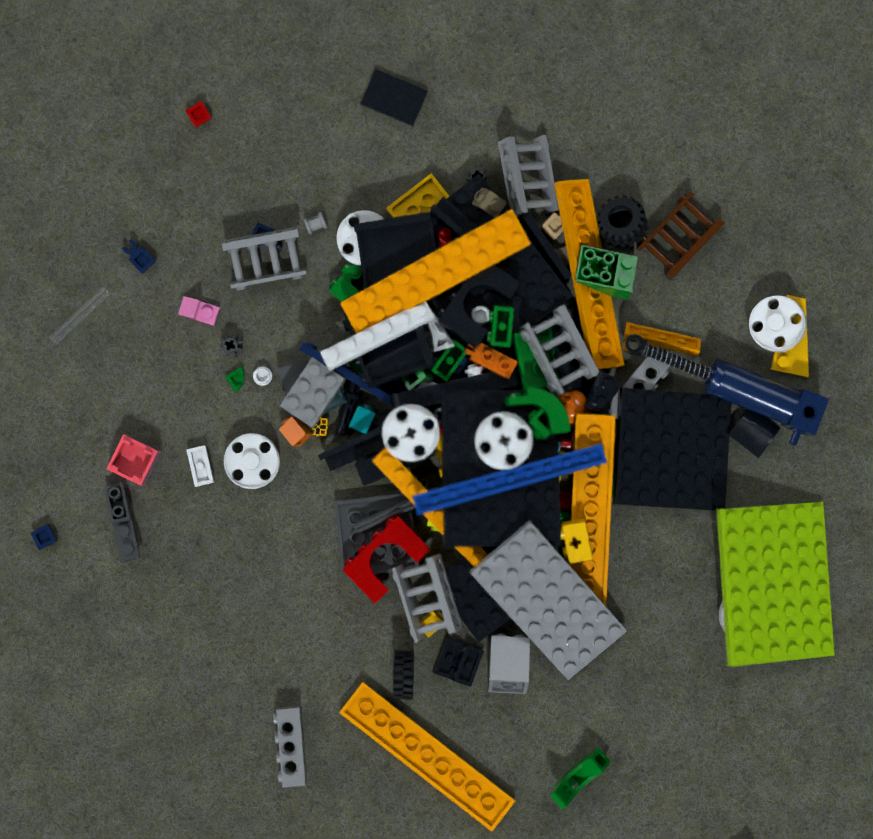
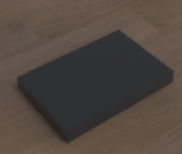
[361,69,428,127]

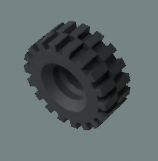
[393,650,414,700]

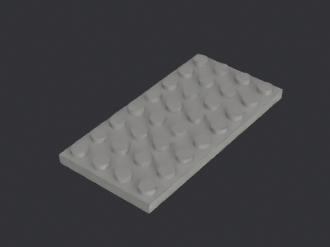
[470,520,627,680]

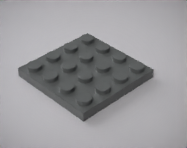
[334,493,419,578]

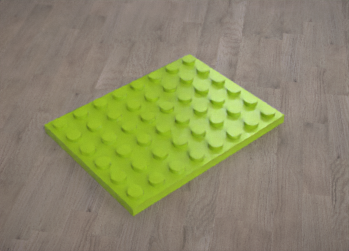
[716,502,835,667]

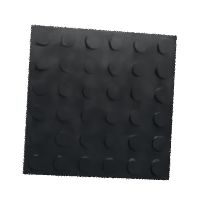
[613,388,732,511]

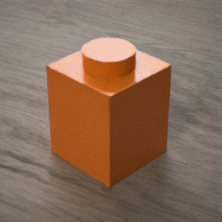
[278,416,313,447]

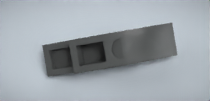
[104,482,141,563]

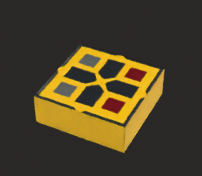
[309,417,329,437]

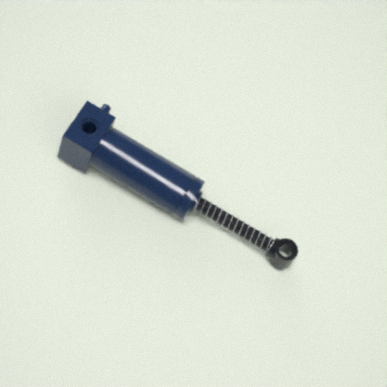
[622,334,829,446]

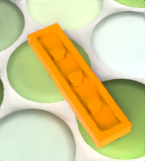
[623,322,701,356]

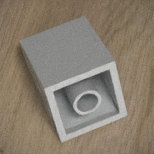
[488,634,530,694]

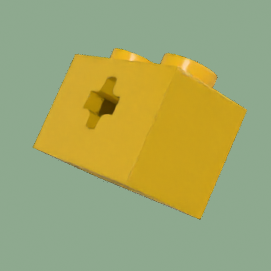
[561,518,592,564]

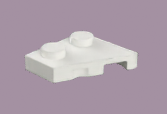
[422,312,454,352]

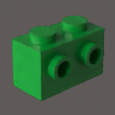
[487,306,514,348]
[430,339,466,382]

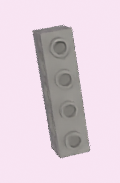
[607,356,671,422]
[273,705,307,788]

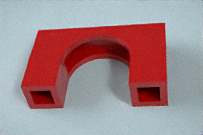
[342,516,431,604]

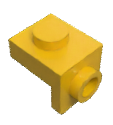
[420,609,444,638]

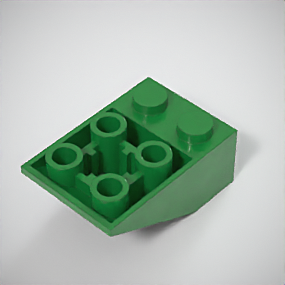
[575,245,638,300]

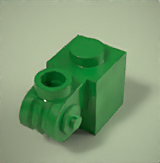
[329,263,362,302]

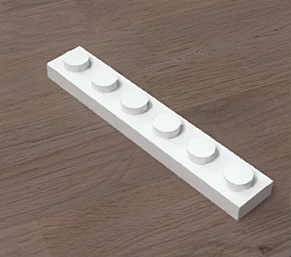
[320,301,435,371]

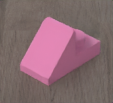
[178,296,220,326]

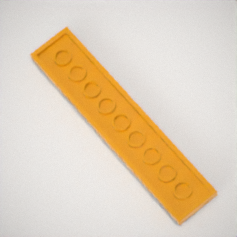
[554,179,625,370]
[341,210,531,334]
[569,413,615,606]
[339,682,515,832]

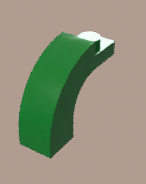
[505,388,570,435]
[549,747,611,810]

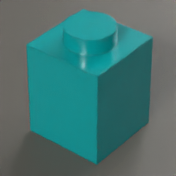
[349,404,376,434]

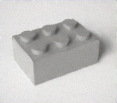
[280,358,346,428]

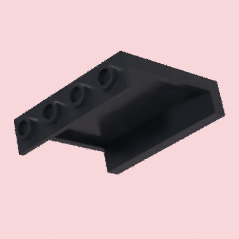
[353,212,437,289]
[342,313,436,389]

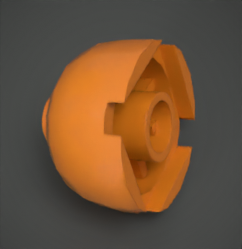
[557,389,591,428]

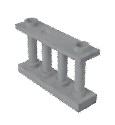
[498,135,559,217]
[222,226,307,290]
[520,305,599,396]
[392,554,463,643]

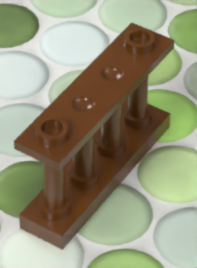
[637,191,725,280]

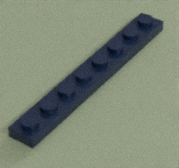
[298,341,434,429]

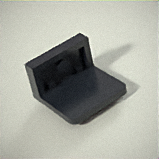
[584,371,621,414]

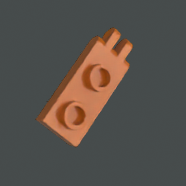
[464,343,518,380]

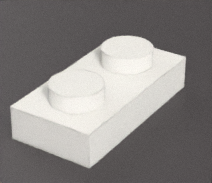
[187,445,215,487]

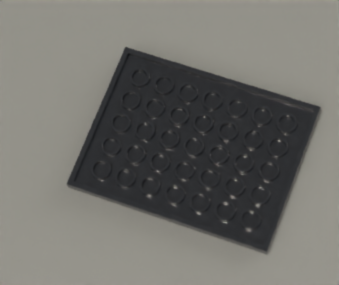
[430,174,572,366]
[441,390,561,547]

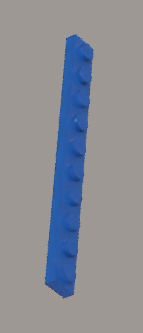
[412,444,607,515]

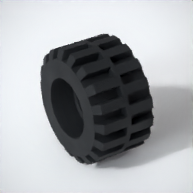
[597,195,647,248]

